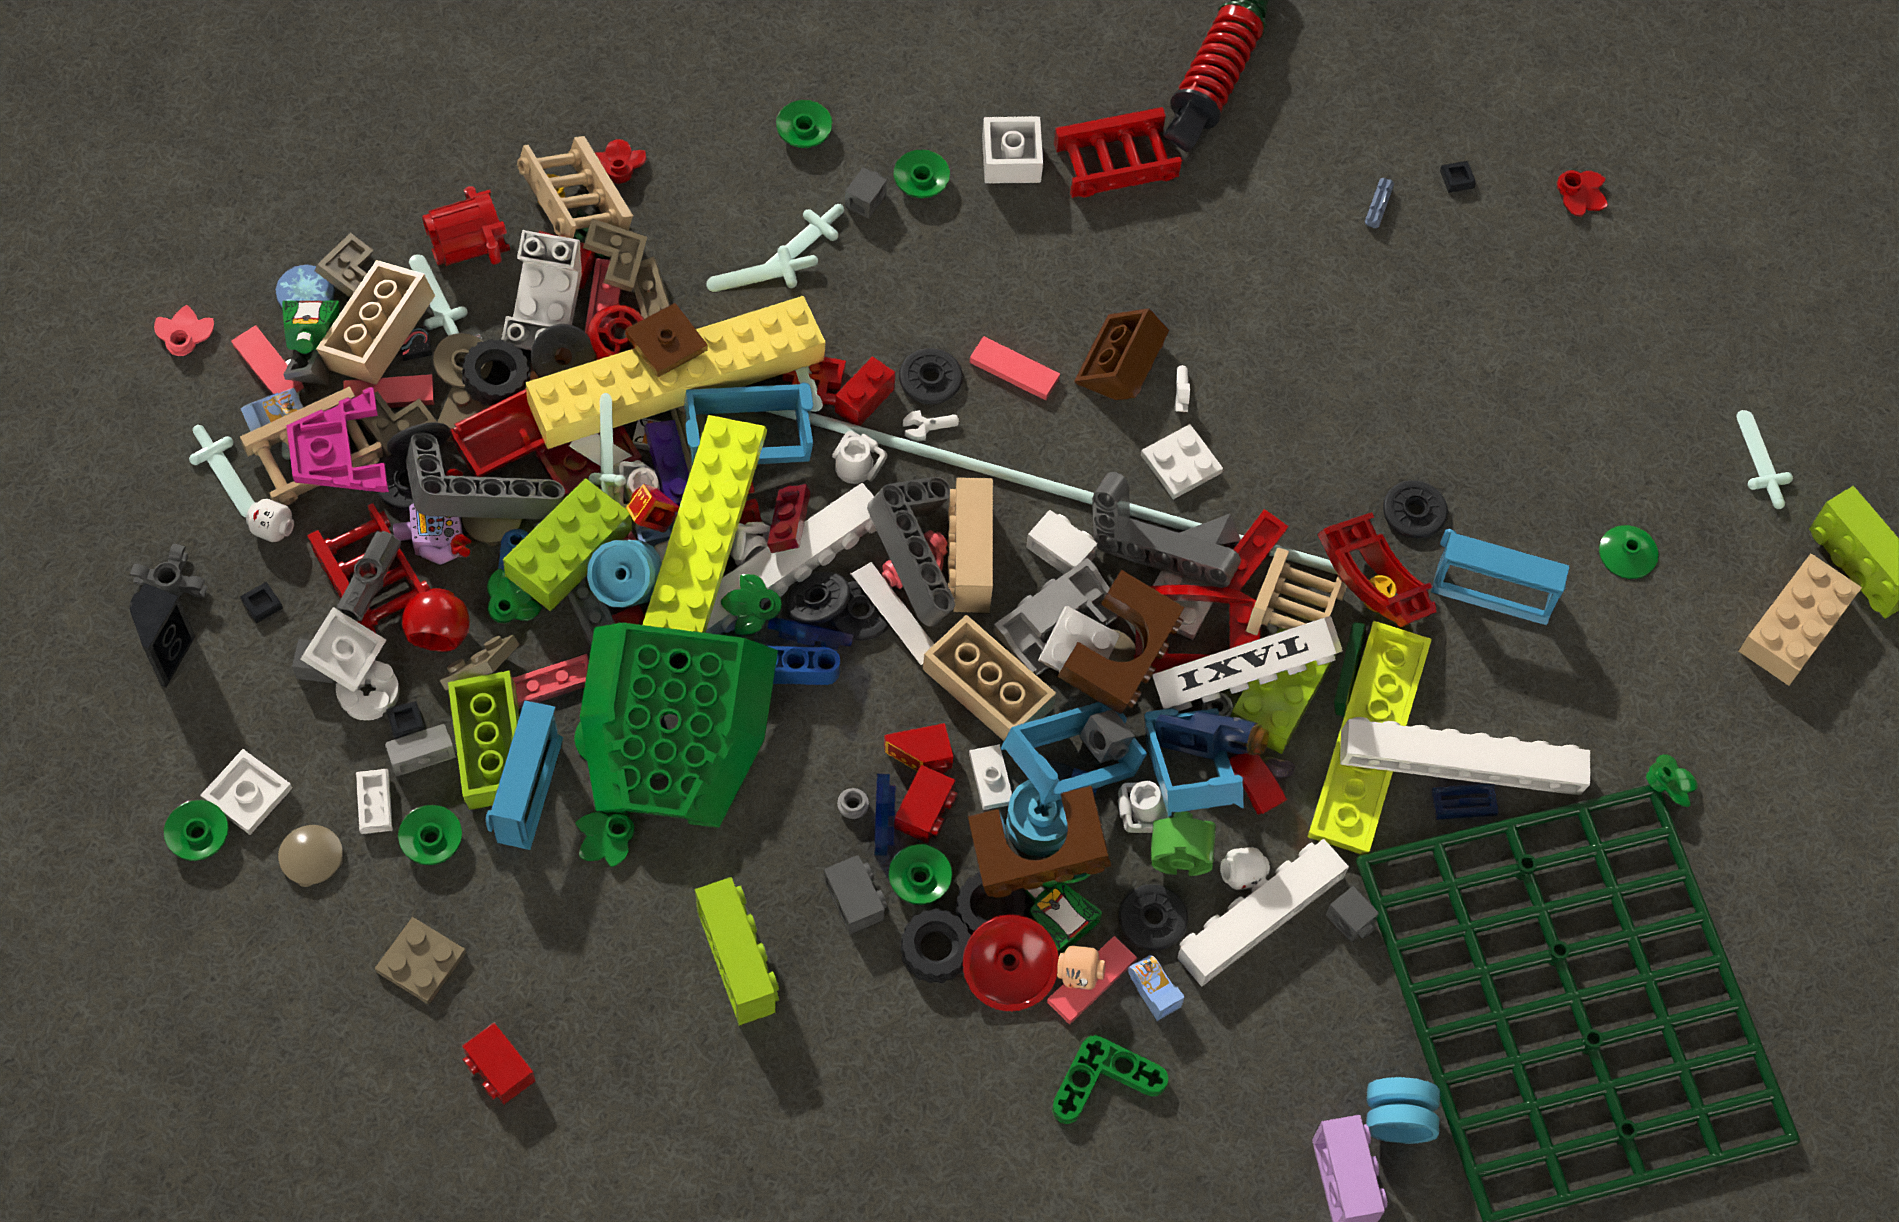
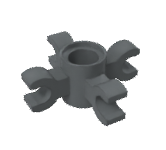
[130,544,208,598]

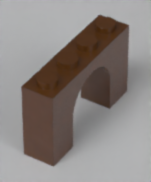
[1057,570,1185,714]
[968,786,1111,898]

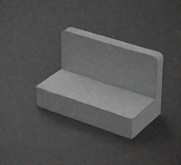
[385,724,456,777]

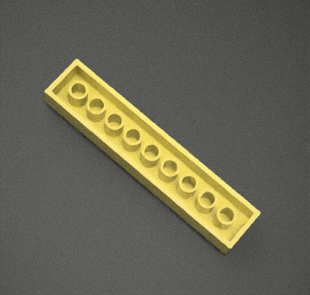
[526,296,826,449]

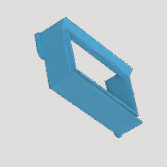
[684,383,813,465]
[1431,529,1569,625]
[486,700,563,850]
[1001,702,1147,805]
[1144,708,1244,816]

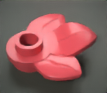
[154,305,214,356]

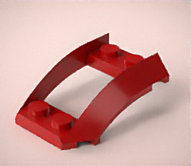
[1317,512,1436,627]
[1134,585,1261,673]

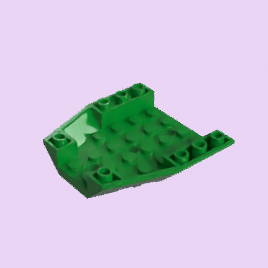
[580,623,778,828]

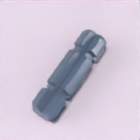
[1365,178,1394,228]

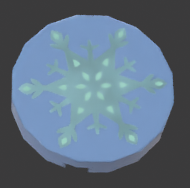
[276,265,335,310]

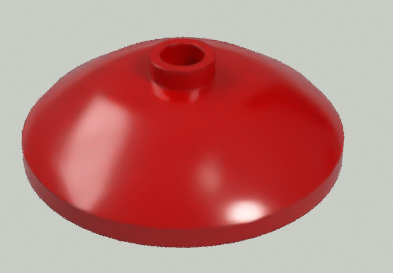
[963,915,1059,1011]

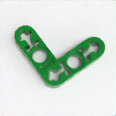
[1052,1036,1168,1124]

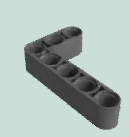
[406,432,565,520]
[1092,472,1241,588]
[867,477,955,626]

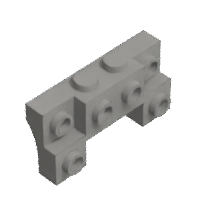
[993,558,1120,676]

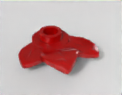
[595,139,646,184]
[1557,170,1608,217]

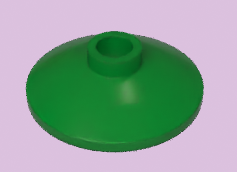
[776,100,832,148]
[894,149,950,198]
[1599,525,1658,579]
[164,800,229,861]
[398,805,462,865]
[889,844,952,905]

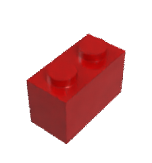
[835,356,895,426]
[894,765,958,843]
[462,1022,536,1104]

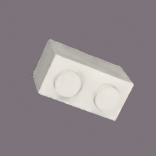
[1026,510,1098,574]

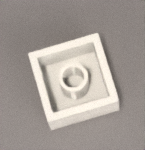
[982,117,1043,183]

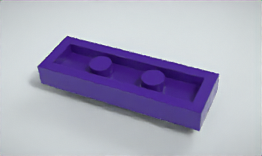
[644,420,689,507]

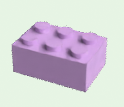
[1312,1115,1387,1222]

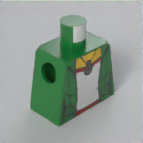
[282,301,340,354]
[1025,883,1102,955]

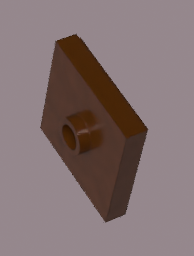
[625,303,708,378]

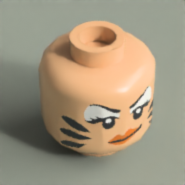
[1057,946,1105,990]

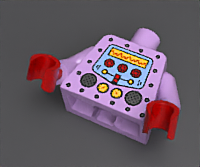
[393,469,472,565]

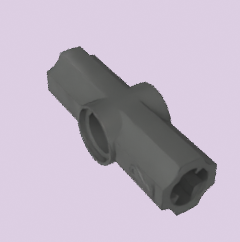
[337,531,401,621]

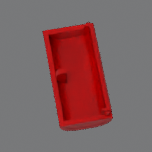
[450,389,546,477]

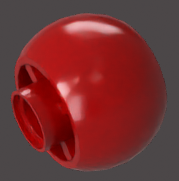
[587,305,645,360]
[402,588,470,651]

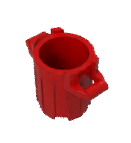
[422,186,510,266]

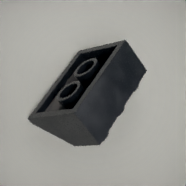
[130,583,196,687]

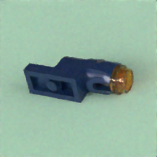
[1156,711,1269,760]

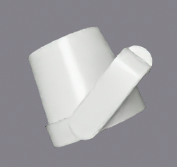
[832,431,887,484]
[613,461,660,510]
[730,522,771,567]
[1117,781,1169,833]

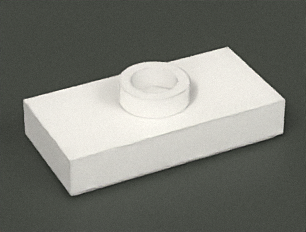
[969,744,1012,810]
[356,769,393,834]

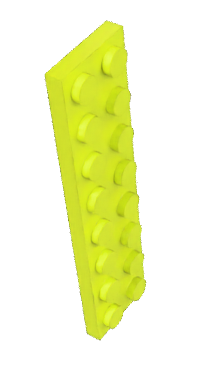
[643,415,767,633]
[1308,621,1432,855]

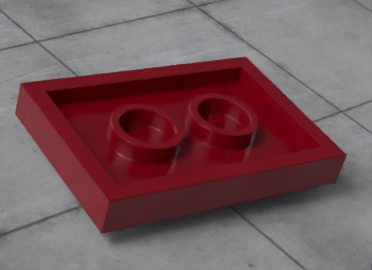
[535,425,642,500]

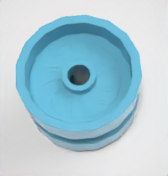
[587,539,662,607]
[1006,780,1068,857]
[1366,1077,1440,1144]

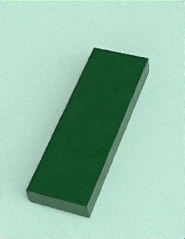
[1334,622,1365,717]

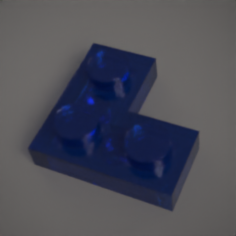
[767,617,854,650]
[874,773,896,856]

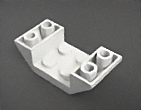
[501,230,582,355]

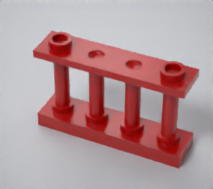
[1054,107,1182,198]
[307,503,430,633]

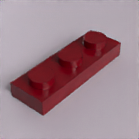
[767,484,810,553]

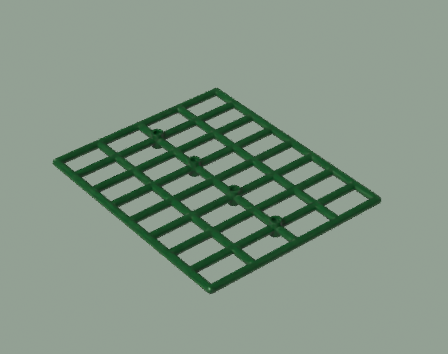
[1356,785,1800,1222]

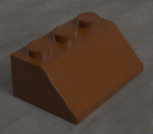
[1074,308,1169,400]

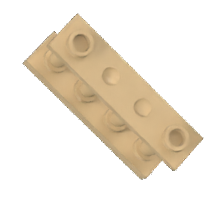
[517,136,633,239]
[240,386,383,505]
[1246,547,1347,635]

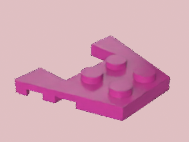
[286,387,389,493]

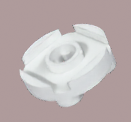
[336,660,400,720]

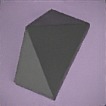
[283,350,330,385]
[1180,514,1241,547]

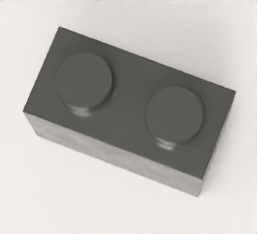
[824,855,887,934]

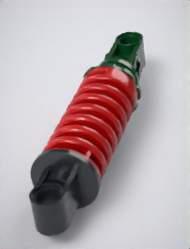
[1164,0,1269,153]

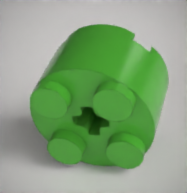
[1151,811,1216,876]

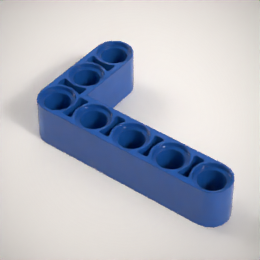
[768,646,840,685]

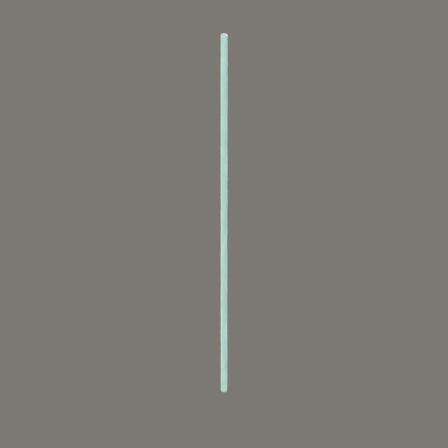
[765,410,1338,575]

